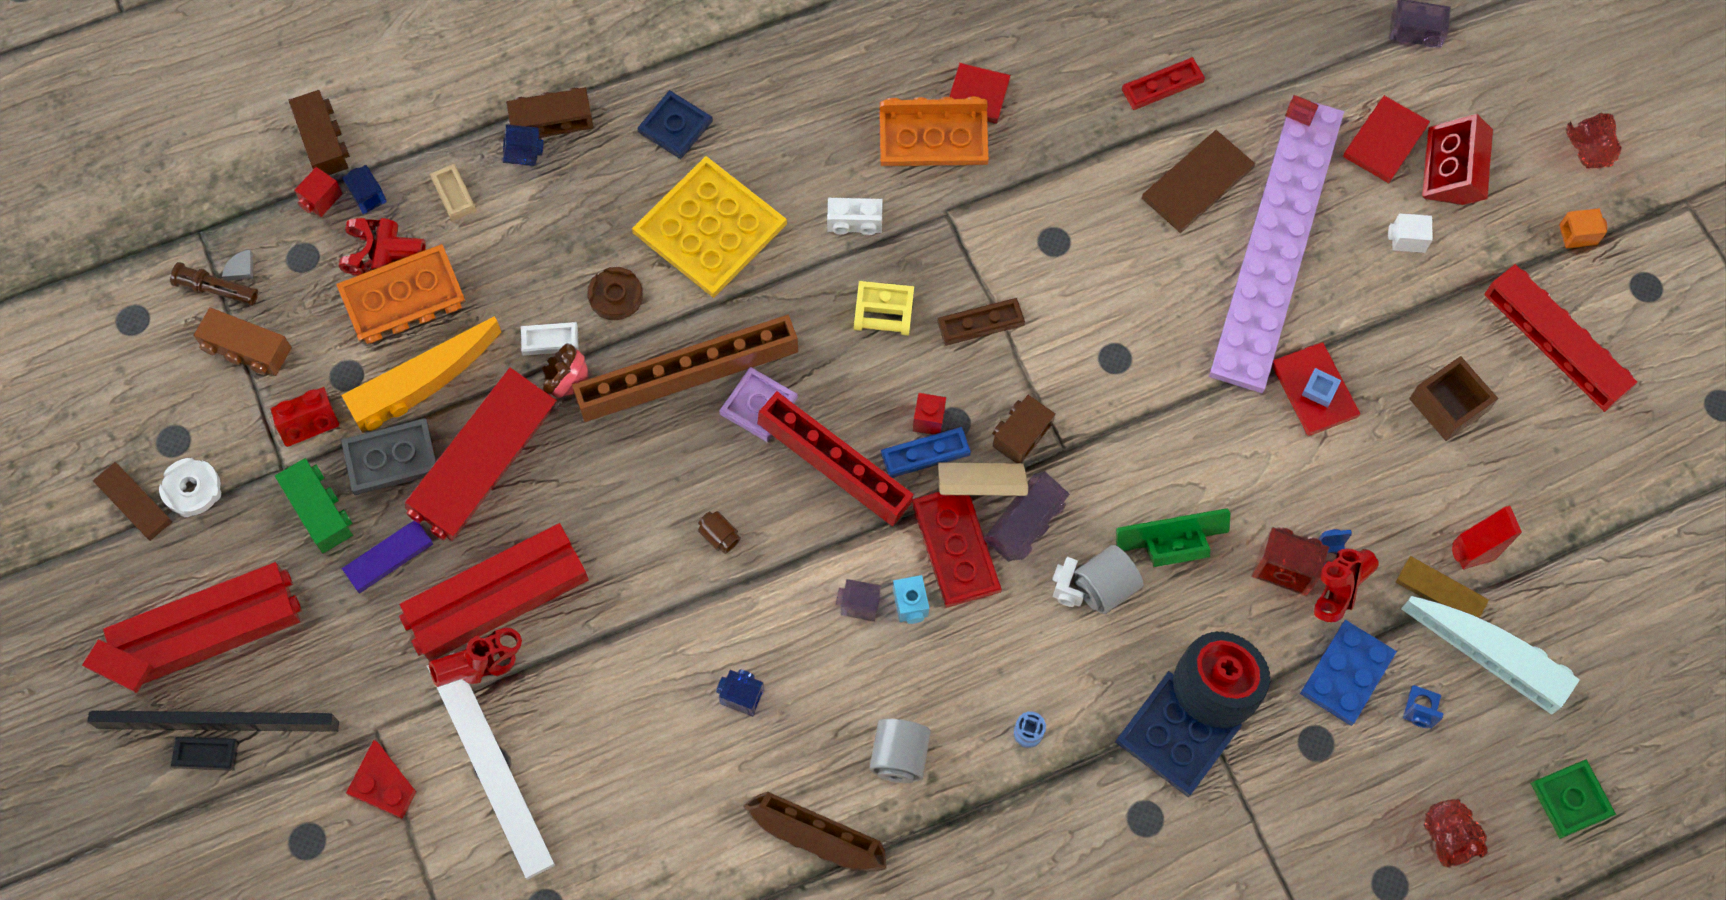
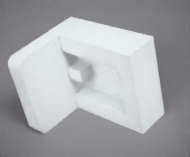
[1052,557,1085,607]

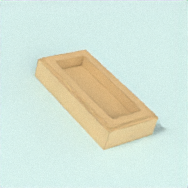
[430,164,477,221]

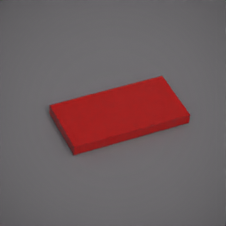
[911,492,1002,608]

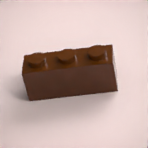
[506,87,594,142]
[288,90,350,175]

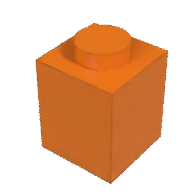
[1559,208,1608,249]

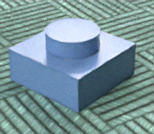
[1302,368,1341,408]

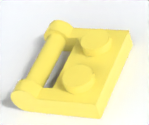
[854,281,914,336]

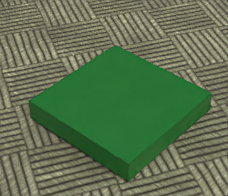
[1530,759,1617,839]

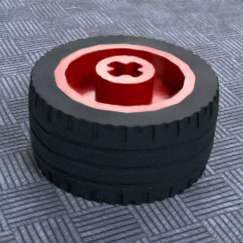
[1173,631,1271,728]

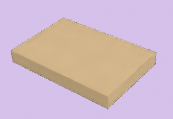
[938,462,1028,496]

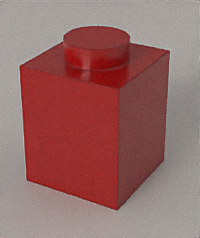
[294,167,343,217]
[913,393,946,435]

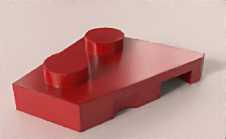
[346,740,416,819]

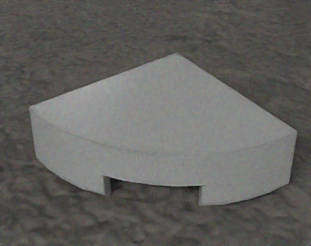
[222,250,253,281]

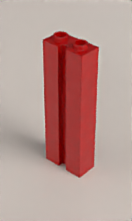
[405,367,557,542]
[399,523,589,661]
[103,562,302,690]

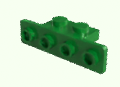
[1116,508,1231,567]

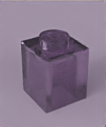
[836,579,881,622]

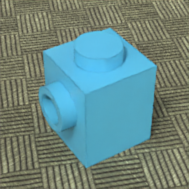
[893,575,929,624]

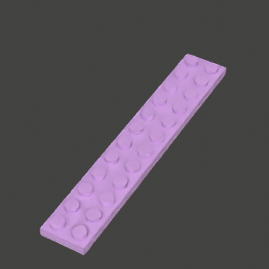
[1209,96,1344,393]

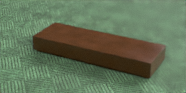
[937,298,1025,346]
[92,462,173,541]

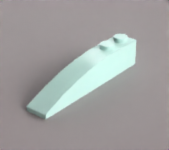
[1401,596,1580,715]

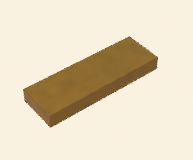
[1395,556,1489,618]

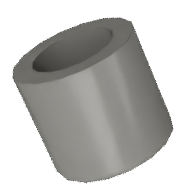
[1074,545,1144,614]
[870,719,931,783]

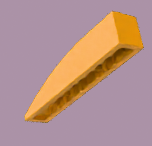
[341,316,501,433]

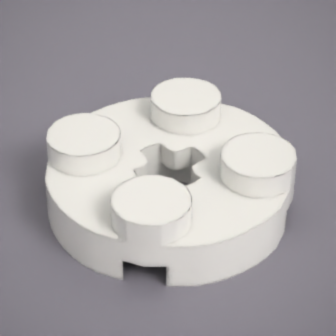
[159,458,221,517]

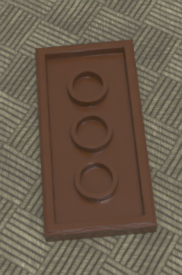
[1141,129,1256,233]

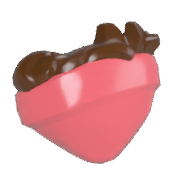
[542,343,589,398]

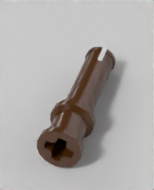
[170,262,258,306]

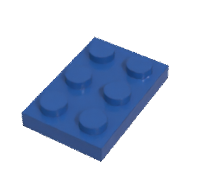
[1300,620,1397,726]

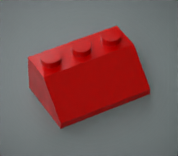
[1422,114,1493,205]

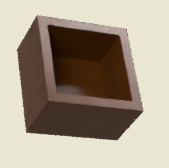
[1409,356,1499,441]

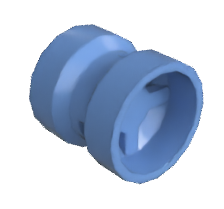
[1014,712,1046,748]

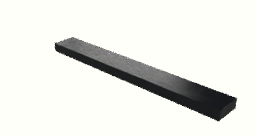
[87,710,339,732]

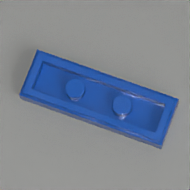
[880,427,971,478]

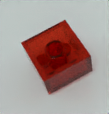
[1251,527,1329,596]

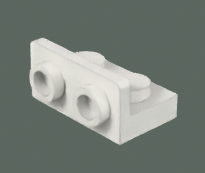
[827,198,882,235]

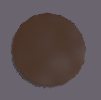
[587,267,643,320]

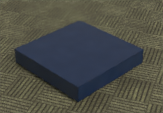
[637,90,713,159]

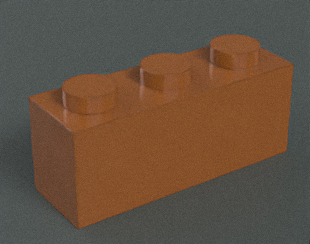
[193,307,292,376]

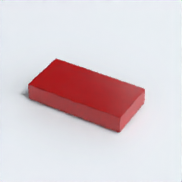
[82,639,153,693]

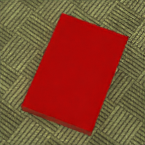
[1343,95,1430,183]
[1272,342,1361,436]

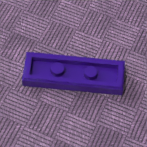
[342,520,433,594]

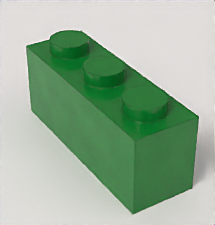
[275,458,353,554]

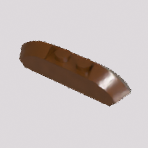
[743,792,886,872]

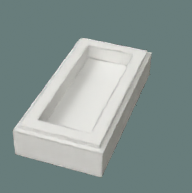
[521,322,579,356]

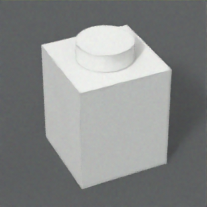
[1388,214,1433,253]

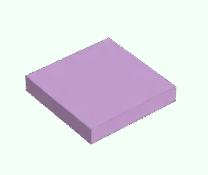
[719,367,798,442]

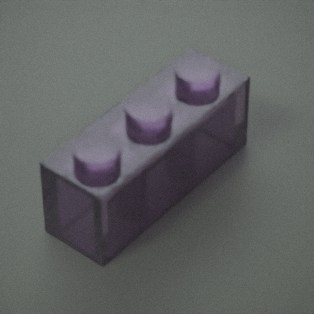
[983,471,1070,562]

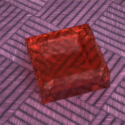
[1285,95,1319,126]

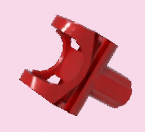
[339,218,426,276]
[1314,549,1379,623]
[429,628,522,687]

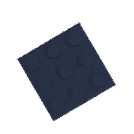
[1115,671,1242,798]

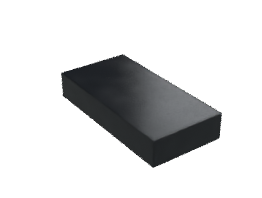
[171,736,239,771]

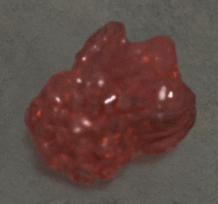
[1566,113,1622,169]
[1424,799,1488,869]

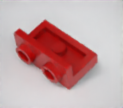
[270,387,339,447]

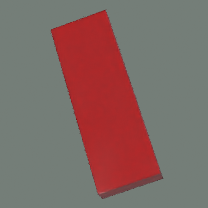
[1122,57,1205,110]

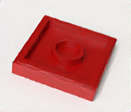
[949,63,1011,124]

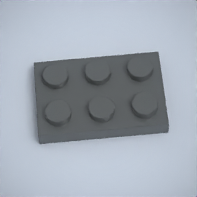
[341,418,437,495]

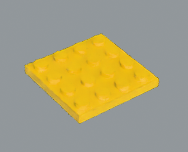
[632,156,787,298]

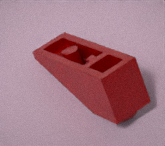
[1452,505,1522,570]

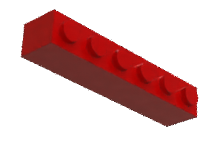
[1484,264,1637,412]
[757,391,914,527]

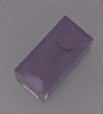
[1389,0,1451,48]

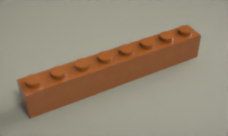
[572,314,799,423]

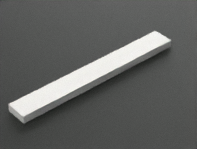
[427,652,555,880]

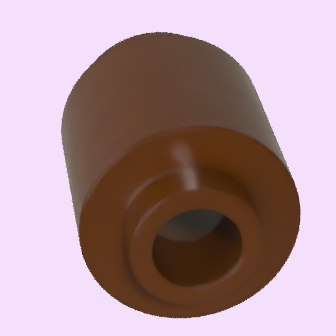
[698,511,741,554]

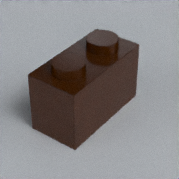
[992,395,1056,464]

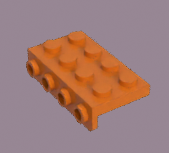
[879,97,989,166]
[336,244,466,345]

